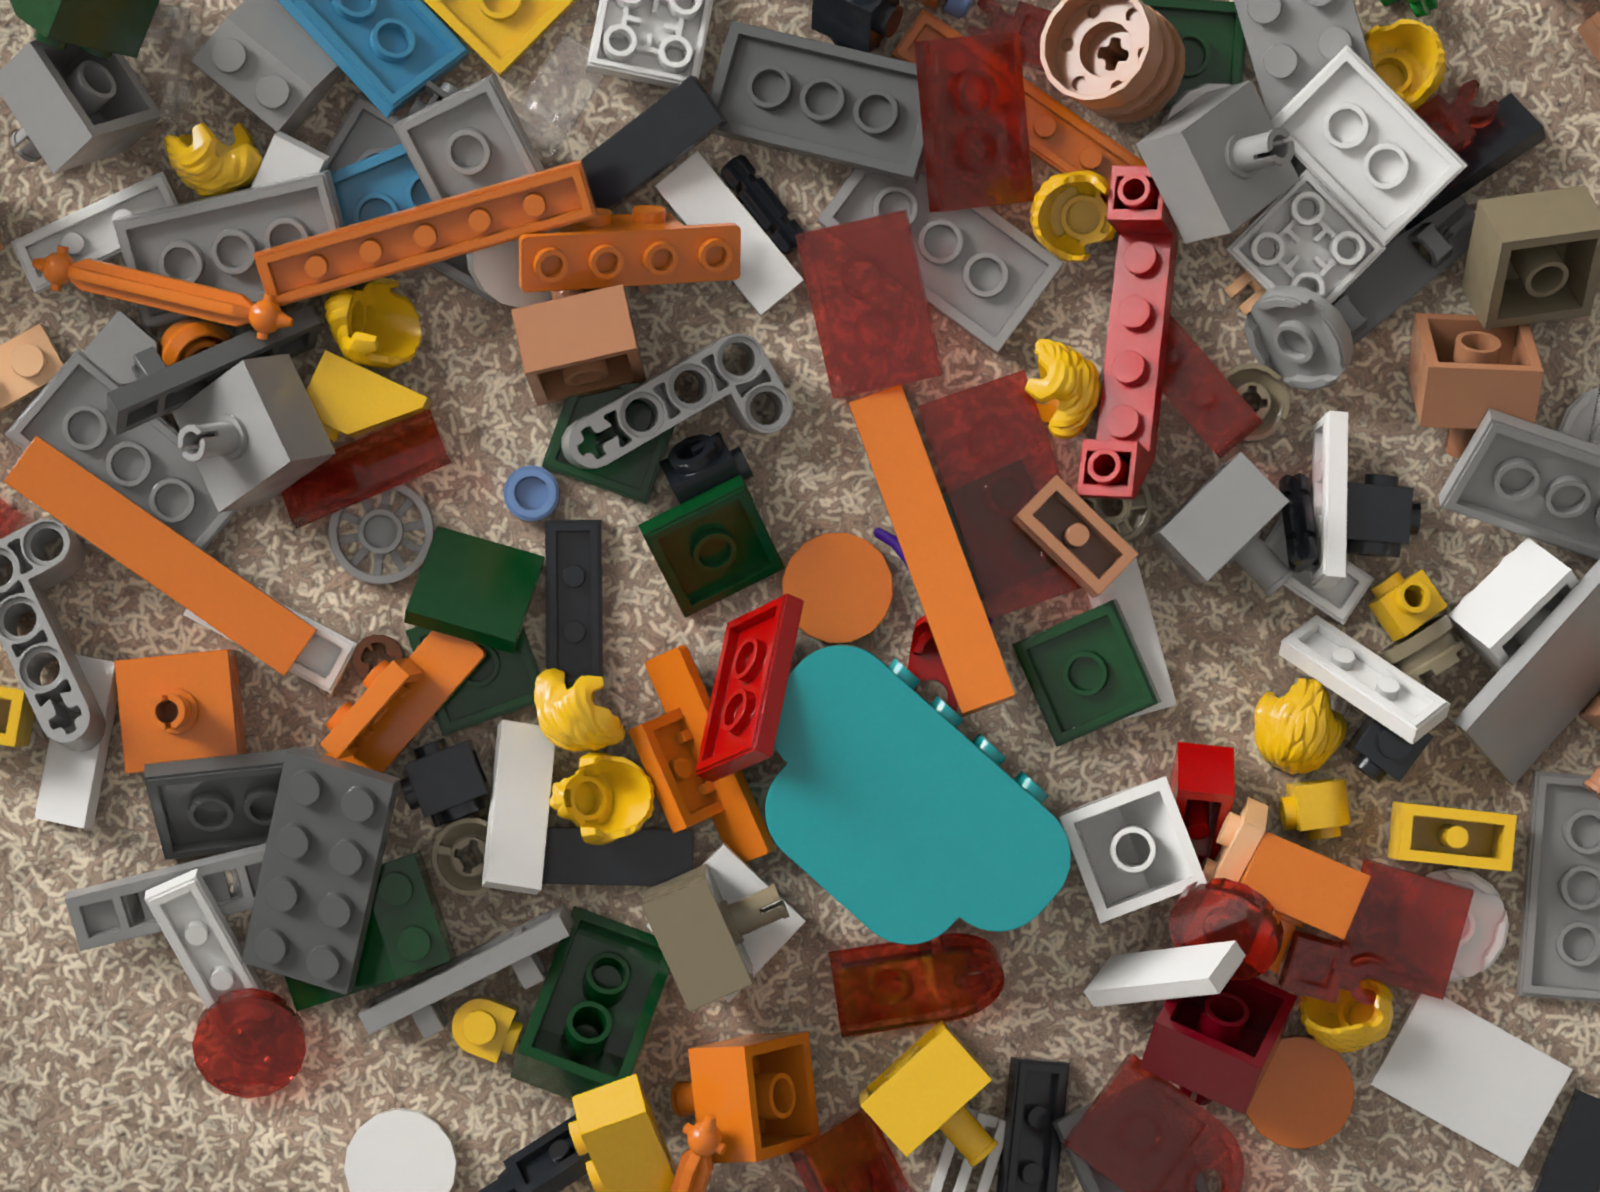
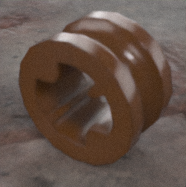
[353,634,405,680]

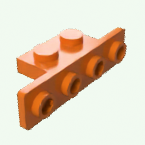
[519,205,741,293]
[320,631,487,773]
[628,645,775,862]

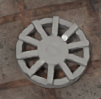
[328,479,434,584]

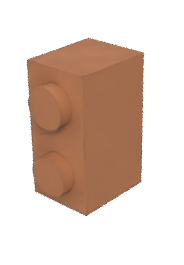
[1012,474,1139,598]

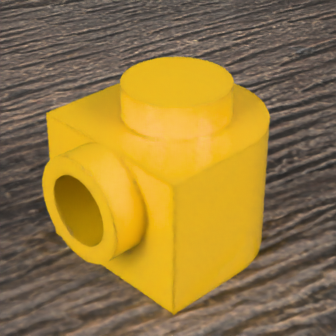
[1368,569,1448,642]
[1279,778,1351,840]
[452,995,524,1063]

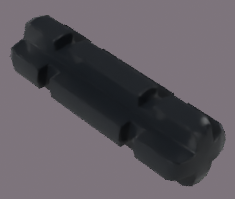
[721,154,806,255]
[1279,473,1320,573]

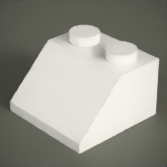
[1448,537,1579,673]
[1059,776,1207,923]

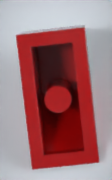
[1170,742,1235,865]

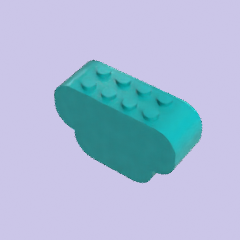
[765,644,1071,945]

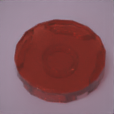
[1168,878,1284,980]
[192,988,307,1098]

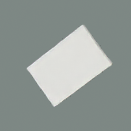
[1271,44,1468,246]
[1368,985,1573,1168]

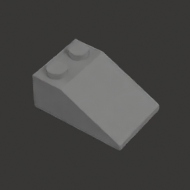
[191,0,344,136]

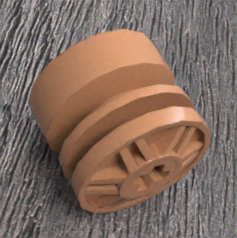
[1040,0,1185,123]

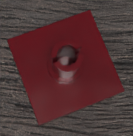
[1139,970,1298,1115]

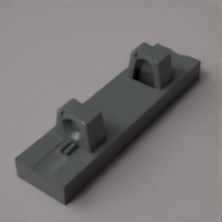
[1332,195,1475,346]
[105,303,321,436]

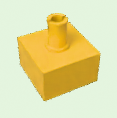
[858,1019,998,1167]

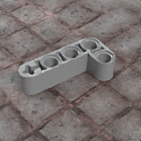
[561,333,792,469]
[0,519,106,752]

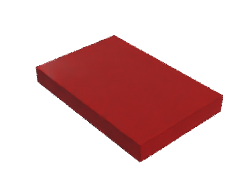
[696,593,804,782]

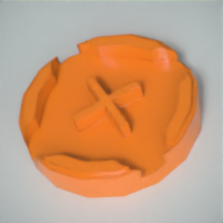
[782,533,893,644]
[1246,1035,1355,1149]

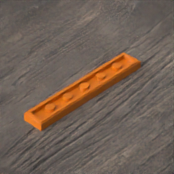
[891,8,1178,229]
[253,159,598,306]
[849,384,1016,717]
[4,436,318,676]

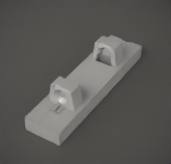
[65,843,267,951]
[358,903,575,1039]

